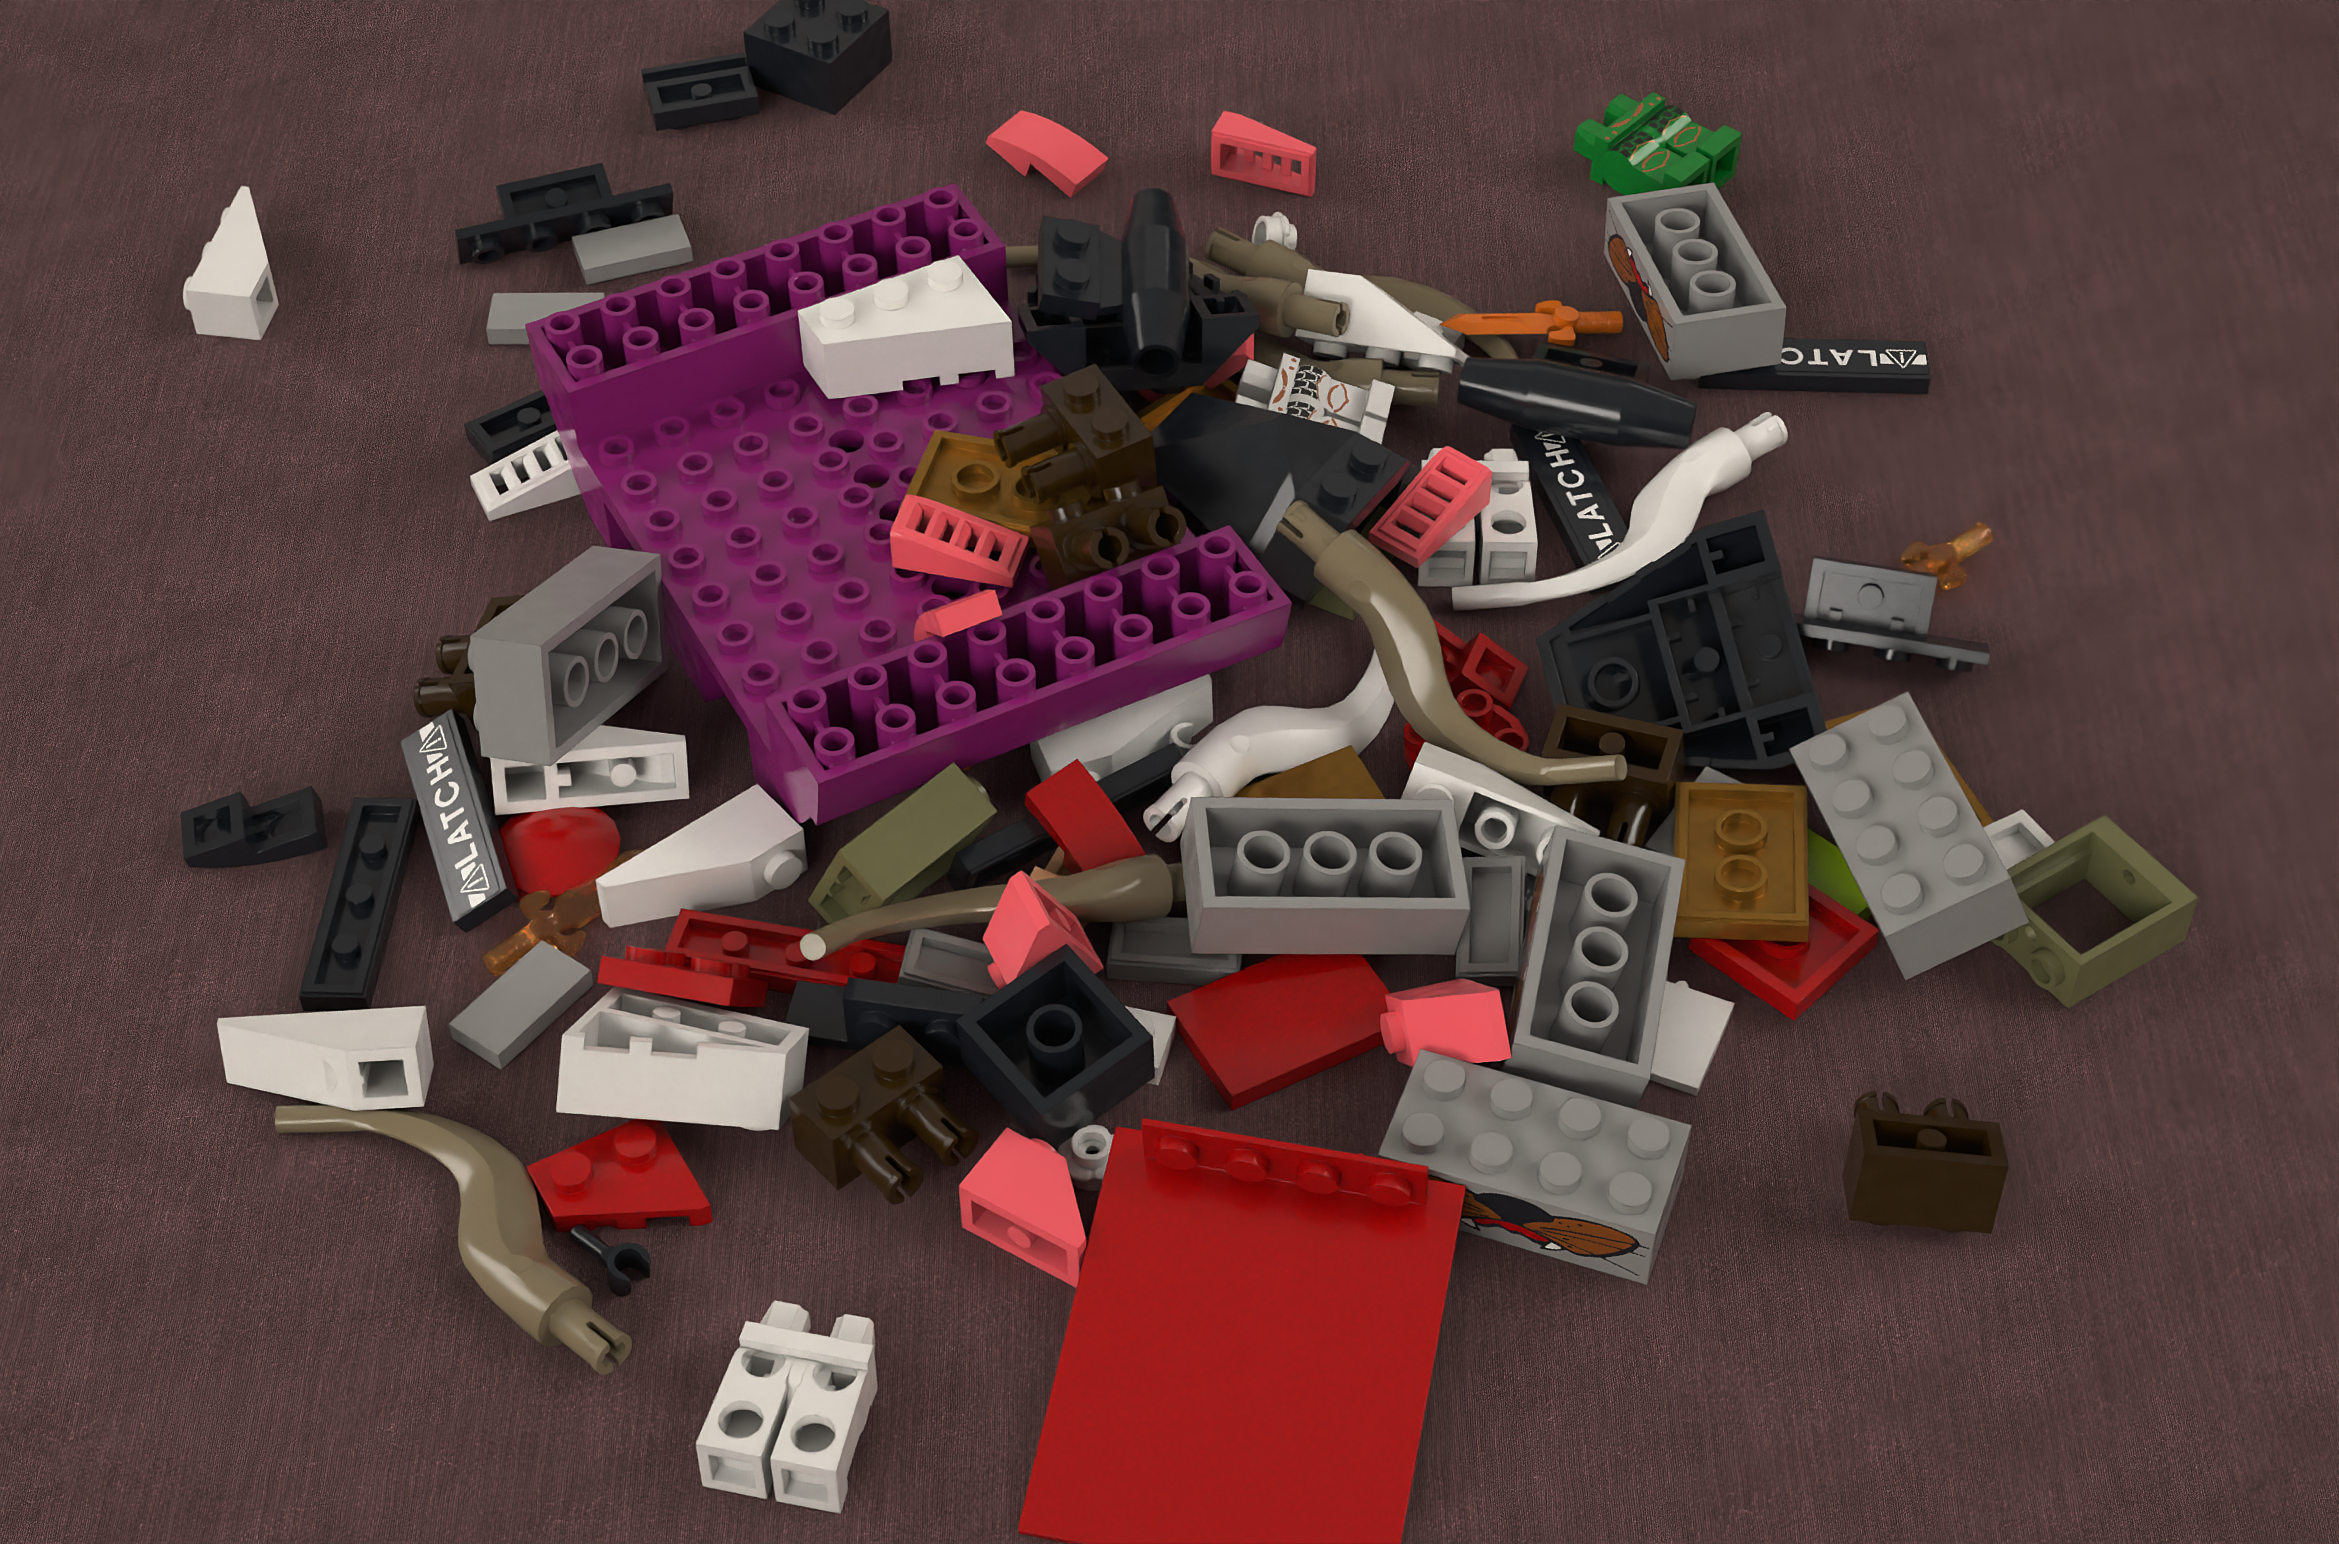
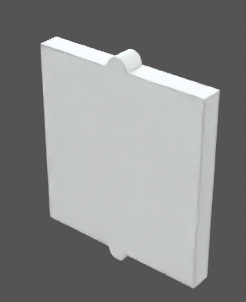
[1650,981,1735,1096]

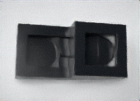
[181,786,327,868]

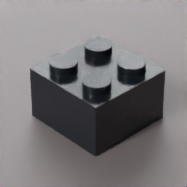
[743,0,893,115]
[956,944,1155,1149]

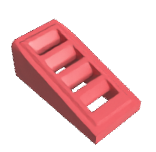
[1211,111,1317,197]
[1368,446,1492,568]
[890,494,1030,588]

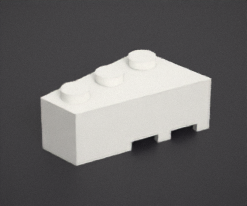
[798,255,1015,399]
[556,986,809,1131]

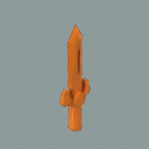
[1439,300,1623,346]

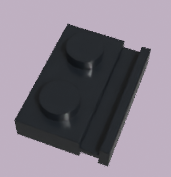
[641,52,760,131]

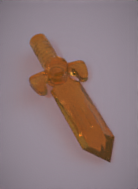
[1901,522,1993,590]
[482,849,646,976]

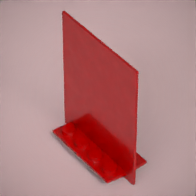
[1018,1118,1466,1544]

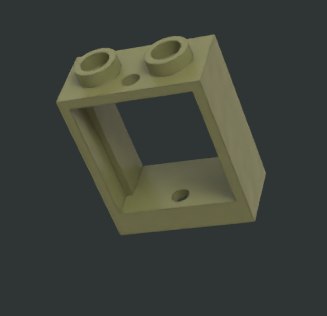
[808,762,997,924]
[1990,815,2199,1008]

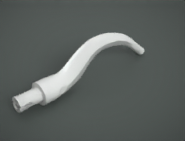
[1452,412,1788,611]
[1143,649,1394,842]

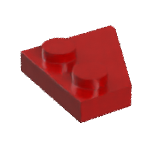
[526,1119,713,1233]

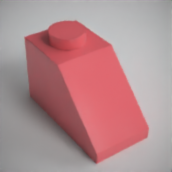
[982,870,1104,990]
[1380,978,1512,1067]
[959,1127,1086,1288]

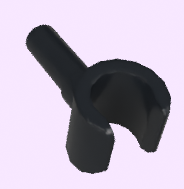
[570,1224,651,1297]

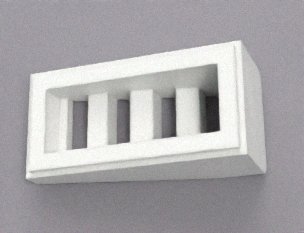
[470,430,581,521]

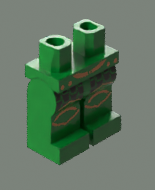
[1573,92,1743,196]

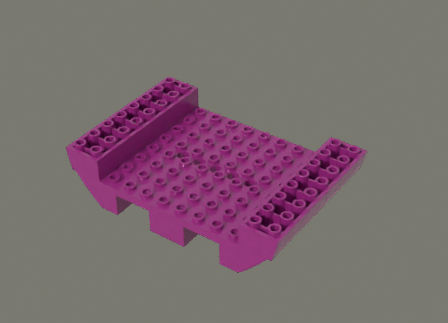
[525,183,1292,826]

